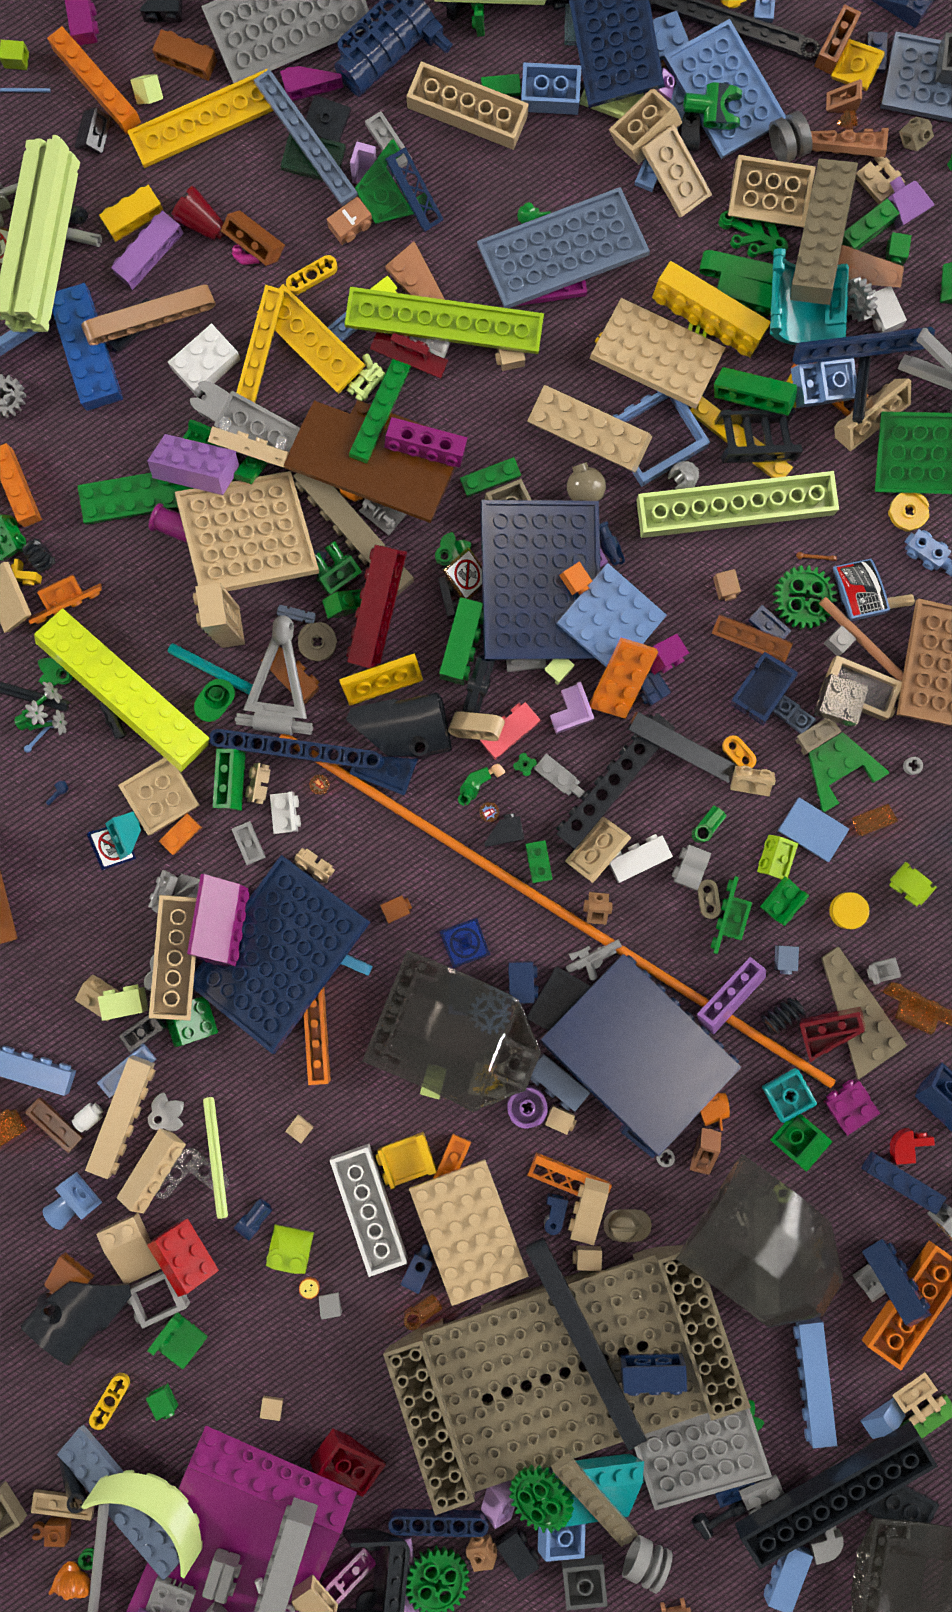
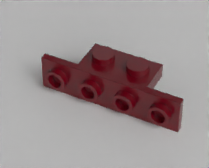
[370,332,448,379]

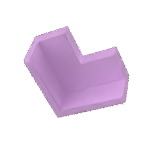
[350,142,394,184]
[549,682,594,734]
[481,1479,515,1529]

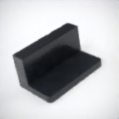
[75,107,111,155]

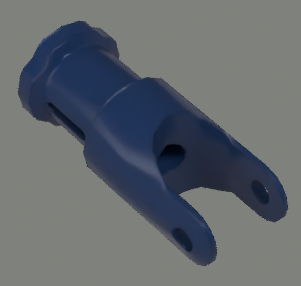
[599,521,625,565]

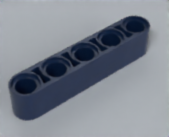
[388,1509,488,1537]

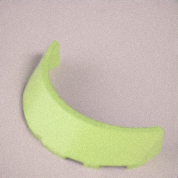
[81,1470,203,1578]

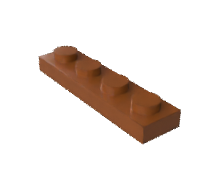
[712,614,793,662]

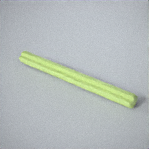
[203,1097,228,1219]

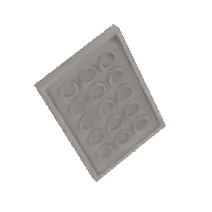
[634,1408,772,1510]

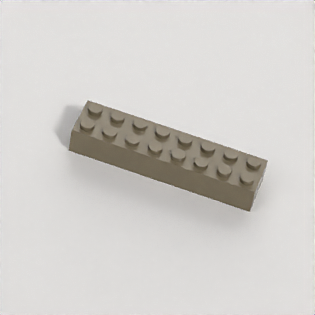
[790,159,858,305]

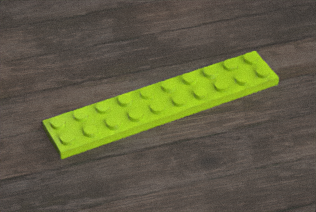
[344,287,544,354]

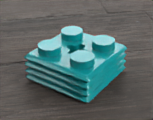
[762,1068,817,1123]

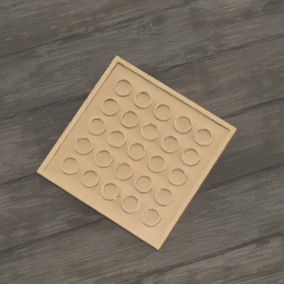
[175,471,319,591]

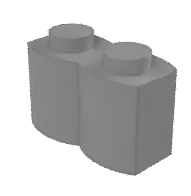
[672,845,711,891]

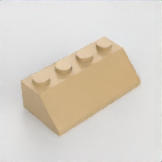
[834,379,911,451]

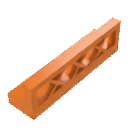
[527,1152,612,1196]

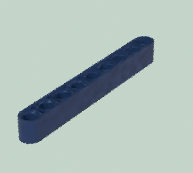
[209,729,384,770]

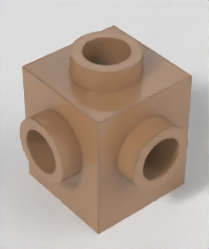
[583,892,612,925]
[466,1534,497,1572]

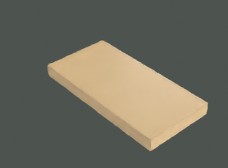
[641,125,712,217]

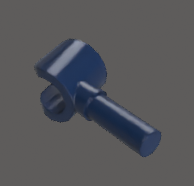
[46,781,69,805]

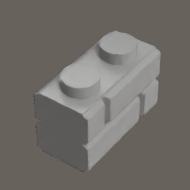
[202,1548,242,1604]

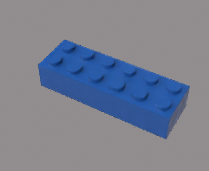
[52,283,123,411]

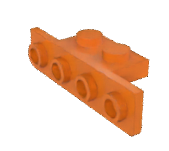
[28,574,102,624]

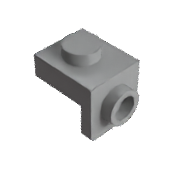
[867,957,901,985]
[852,1264,886,1302]

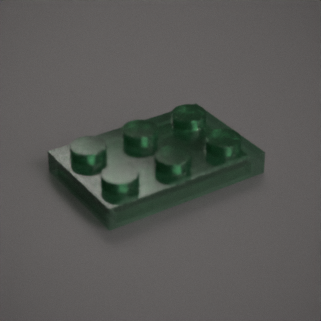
[280,133,346,180]

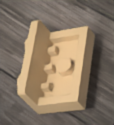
[75,975,119,1022]

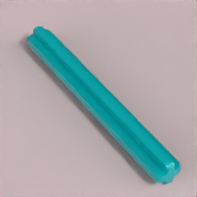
[168,643,253,694]

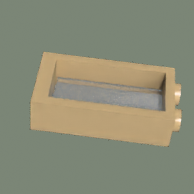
[819,656,902,721]

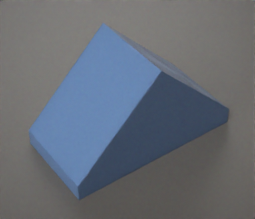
[860,1398,905,1439]

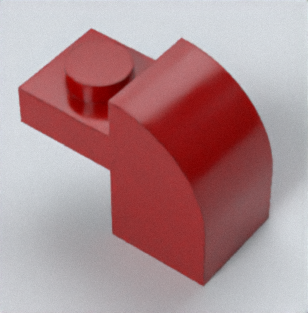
[890,1128,935,1165]

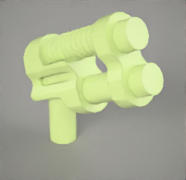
[347,354,385,401]

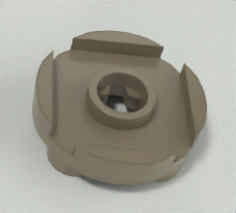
[298,622,338,662]

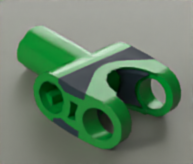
[683,82,742,130]

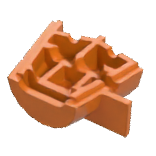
[700,1093,730,1131]

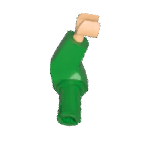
[458,764,505,806]

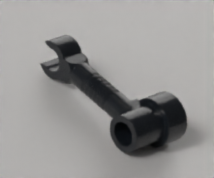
[691,1500,746,1540]

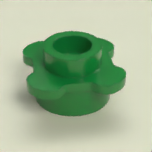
[513,753,537,776]

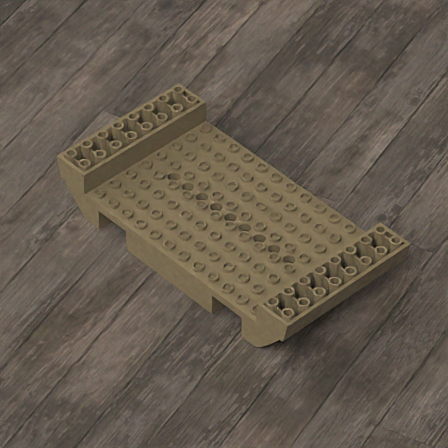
[383,1244,751,1515]

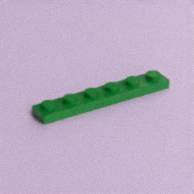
[349,359,411,464]

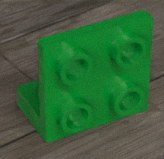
[165,996,218,1047]
[147,1312,208,1369]

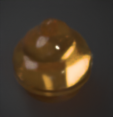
[837,109,858,130]

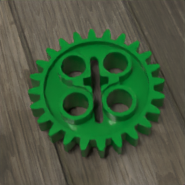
[773,565,837,629]
[509,1465,574,1533]
[406,1546,470,1612]

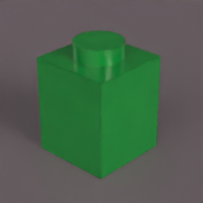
[885,232,912,266]
[146,1383,178,1421]

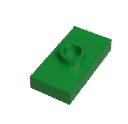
[234,456,269,485]

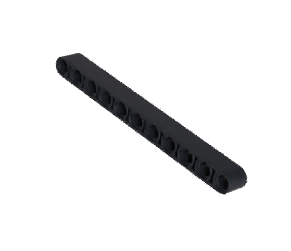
[525,1237,647,1450]

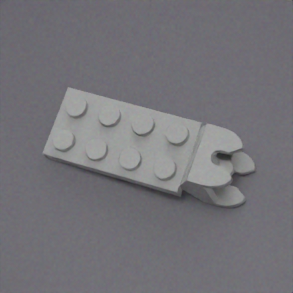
[190,381,300,452]

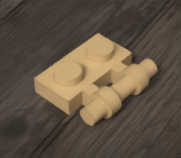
[856,157,905,204]
[892,1372,946,1426]

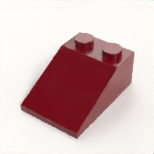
[310,1428,386,1497]

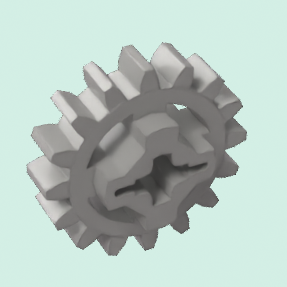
[847,277,878,322]
[0,374,26,418]

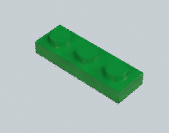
[460,457,521,497]

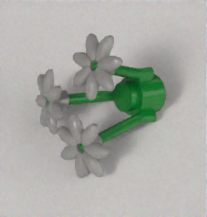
[14,682,67,735]

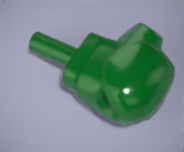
[517,202,551,224]

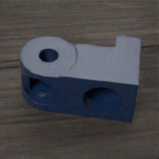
[544,1192,568,1235]

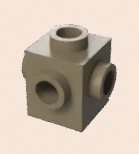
[899,117,934,151]

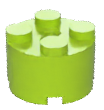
[889,862,937,907]

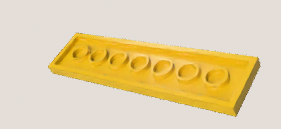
[127,69,274,168]

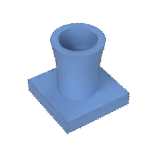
[43,1172,102,1230]

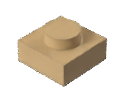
[285,1114,314,1143]

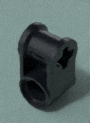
[680,112,700,151]

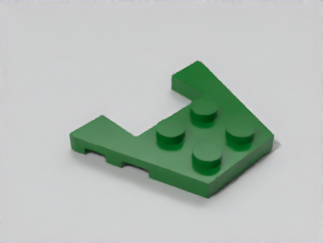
[355,139,432,224]
[808,732,889,813]

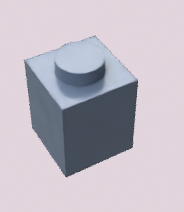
[774,945,799,974]

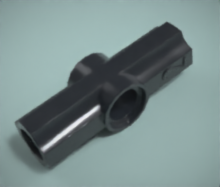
[463,655,495,713]

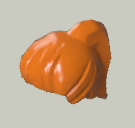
[48,1561,91,1600]

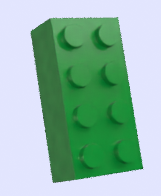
[439,597,483,685]

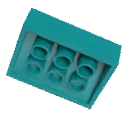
[562,1453,644,1527]

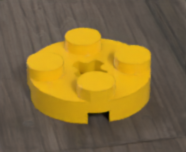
[888,493,929,532]

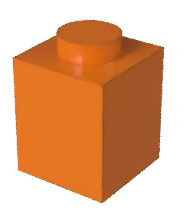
[559,561,593,595]

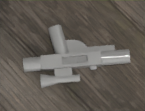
[566,939,622,980]

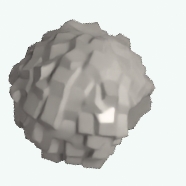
[668,461,699,489]

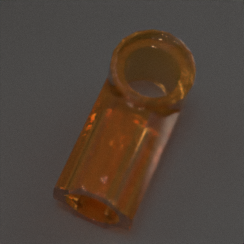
[404,1293,443,1330]

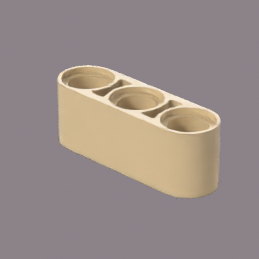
[448,712,505,741]

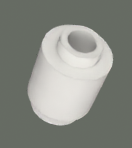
[72,1103,103,1132]

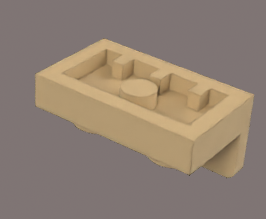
[730,766,776,796]

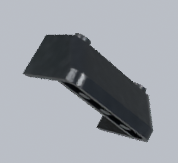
[337,1528,410,1612]

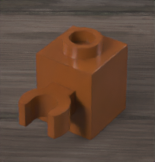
[32,1516,72,1547]

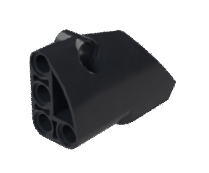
[346,692,452,759]
[20,1281,132,1366]

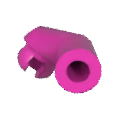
[232,245,260,265]

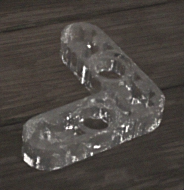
[155,1148,229,1199]

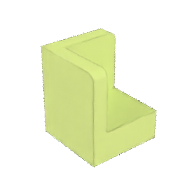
[131,74,163,104]
[545,659,574,685]

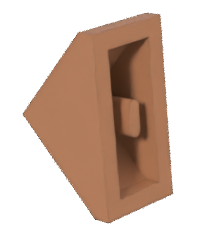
[826,79,862,113]

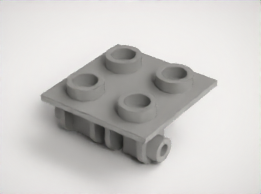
[359,499,407,535]
[145,1575,197,1612]

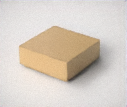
[260,1396,284,1421]

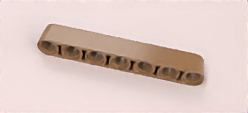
[81,285,216,345]

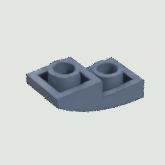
[773,695,816,734]

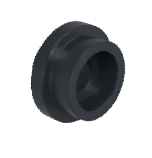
[70,206,88,225]

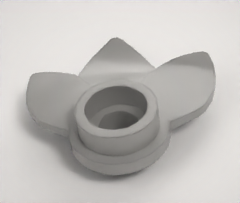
[148,1093,184,1131]

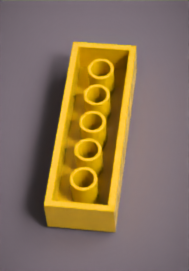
[652,261,771,357]

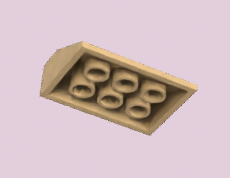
[728,155,816,228]

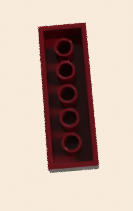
[346,544,407,668]

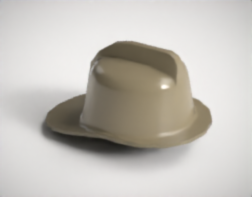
[603,1209,652,1242]

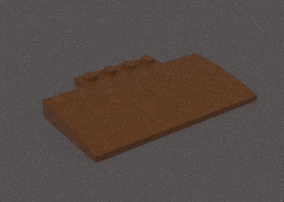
[284,400,456,523]

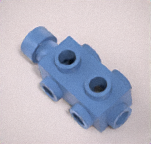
[904,529,952,577]

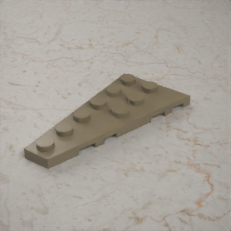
[821,947,907,1079]

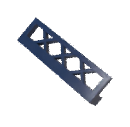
[385,147,444,232]

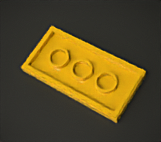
[339,653,423,706]

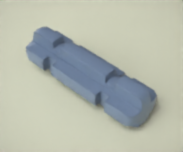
[277,605,316,623]

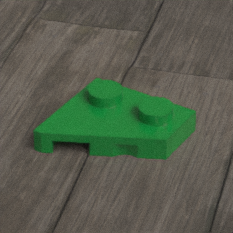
[471,3,485,37]

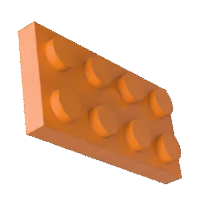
[589,637,658,719]

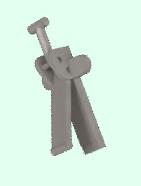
[898,328,952,390]

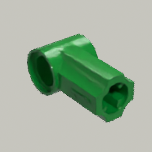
[692,805,727,843]

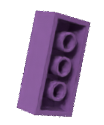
[148,434,239,495]

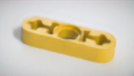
[286,255,338,295]
[89,1373,130,1430]

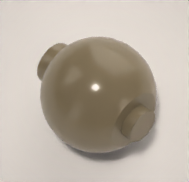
[567,462,606,501]

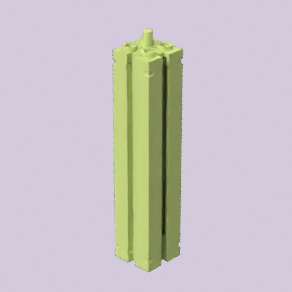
[0,135,80,332]

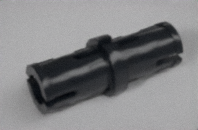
[99,702,127,740]

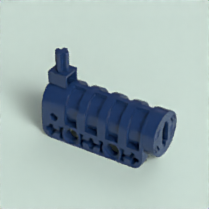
[334,0,453,97]

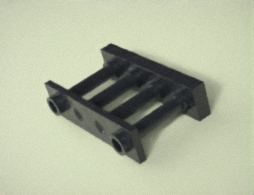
[714,409,803,464]

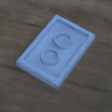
[778,798,849,862]

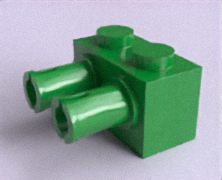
[315,541,362,594]

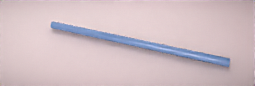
[0,88,51,92]

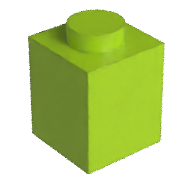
[0,40,29,70]

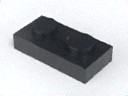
[438,577,457,620]

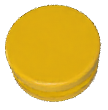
[829,892,869,929]

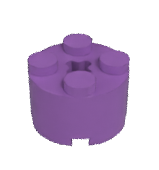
[507,1085,548,1128]

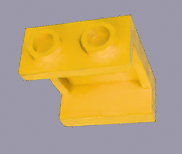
[376,1132,437,1189]

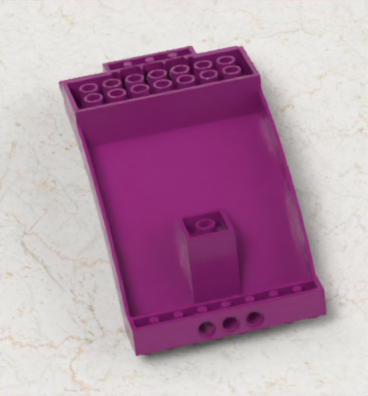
[126,1426,357,1612]

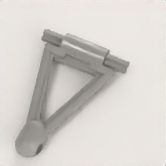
[235,615,313,735]

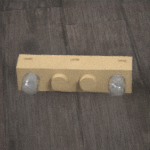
[208,416,289,467]

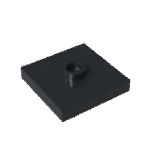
[305,95,351,145]

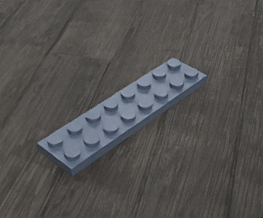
[57,1425,180,1581]

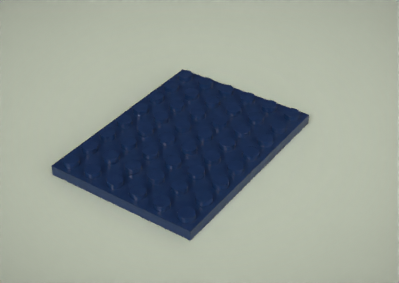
[480,500,600,660]
[193,855,370,1054]

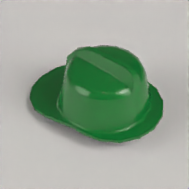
[194,679,235,722]

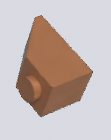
[690,1128,721,1175]

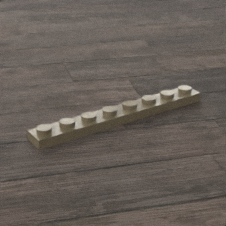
[551,1454,638,1547]

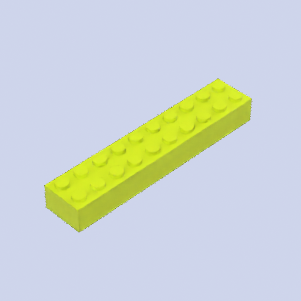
[34,608,209,772]

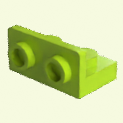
[757,835,798,880]

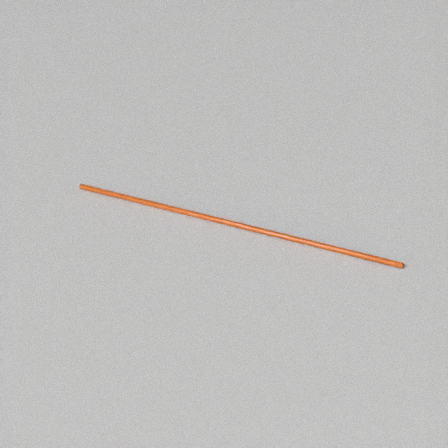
[279,734,836,1088]

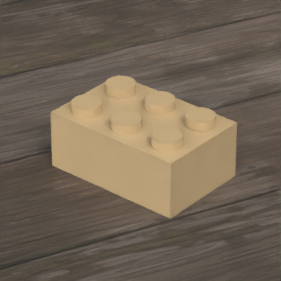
[609,88,682,165]

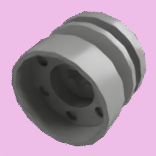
[622,1535,673,1594]

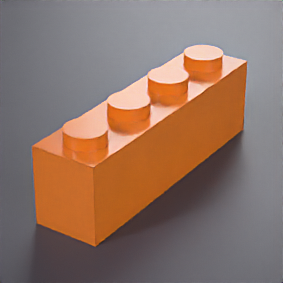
[0,443,42,527]

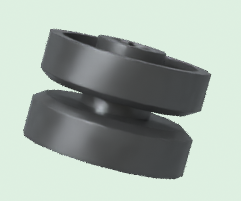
[769,111,813,162]

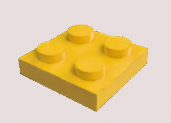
[831,39,885,91]

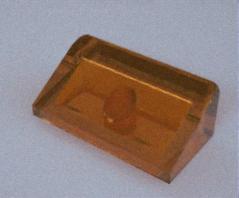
[851,804,898,836]

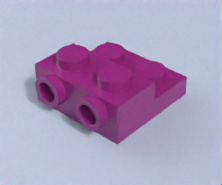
[823,1079,880,1136]

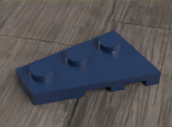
[350,754,418,795]

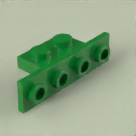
[710,876,752,954]

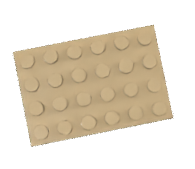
[590,298,726,409]
[409,1159,529,1306]

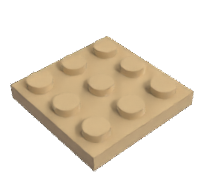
[118,758,200,836]

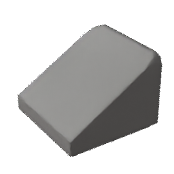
[319,1292,342,1319]

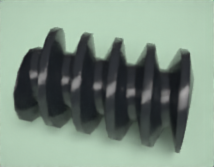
[761,997,807,1036]

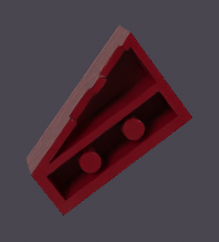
[800,1006,866,1062]

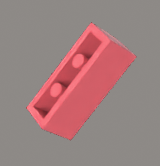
[480,702,541,760]

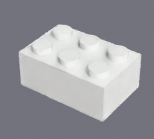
[168,323,241,397]

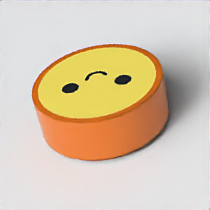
[299,1277,320,1299]

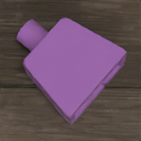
[888,176,934,229]

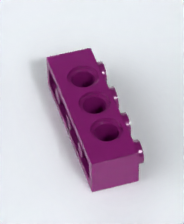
[384,417,467,468]

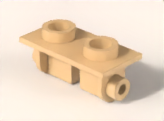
[246,763,271,804]
[294,848,335,884]

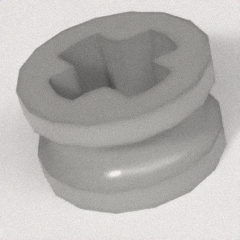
[903,757,923,775]
[656,1148,675,1167]

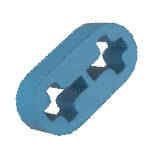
[341,955,373,976]

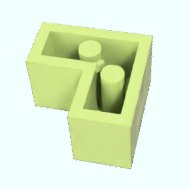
[98,984,148,1021]

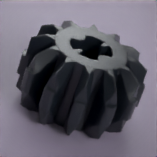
[23,538,56,573]

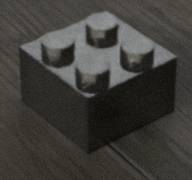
[814,674,869,728]

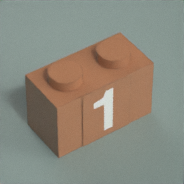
[327,196,373,245]

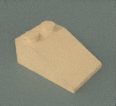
[96,1213,161,1284]

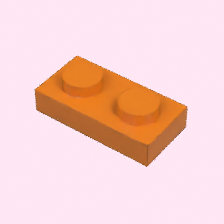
[159,813,202,855]

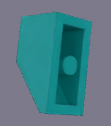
[105,811,141,860]

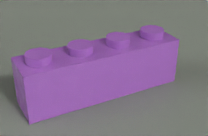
[111,210,183,290]
[697,957,766,1035]

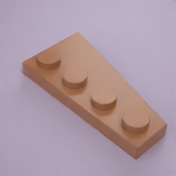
[811,128,889,157]
[385,242,445,300]
[838,245,904,287]

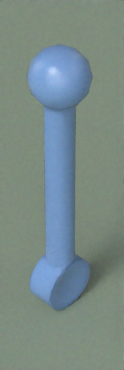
[24,720,53,753]

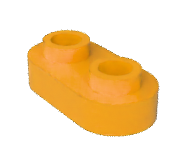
[722,736,756,768]

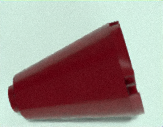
[171,186,225,241]

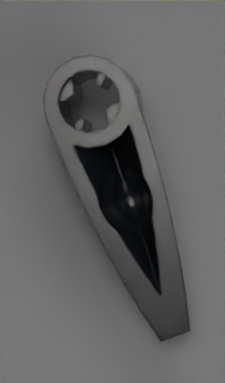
[59,1458,88,1514]

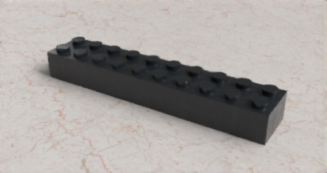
[735,1421,938,1570]

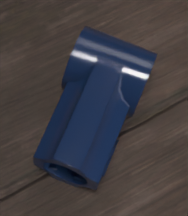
[234,1198,273,1241]

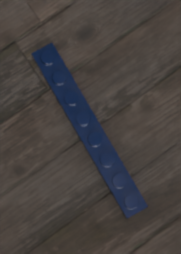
[792,327,936,365]

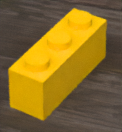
[99,185,164,242]

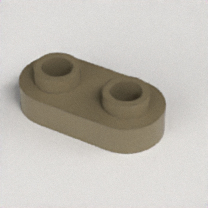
[697,879,721,919]

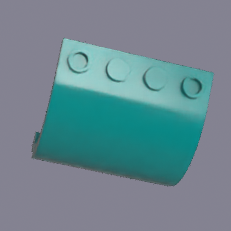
[770,248,849,345]

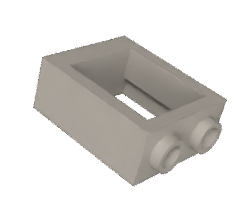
[127,1271,190,1329]

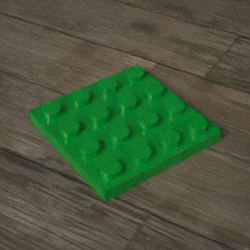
[874,412,952,494]

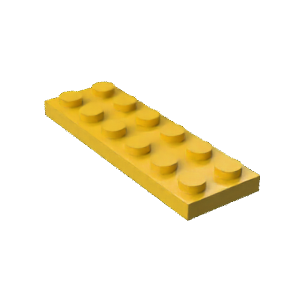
[257,284,365,394]

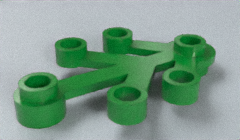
[718,211,788,258]

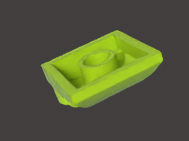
[266,1224,314,1274]

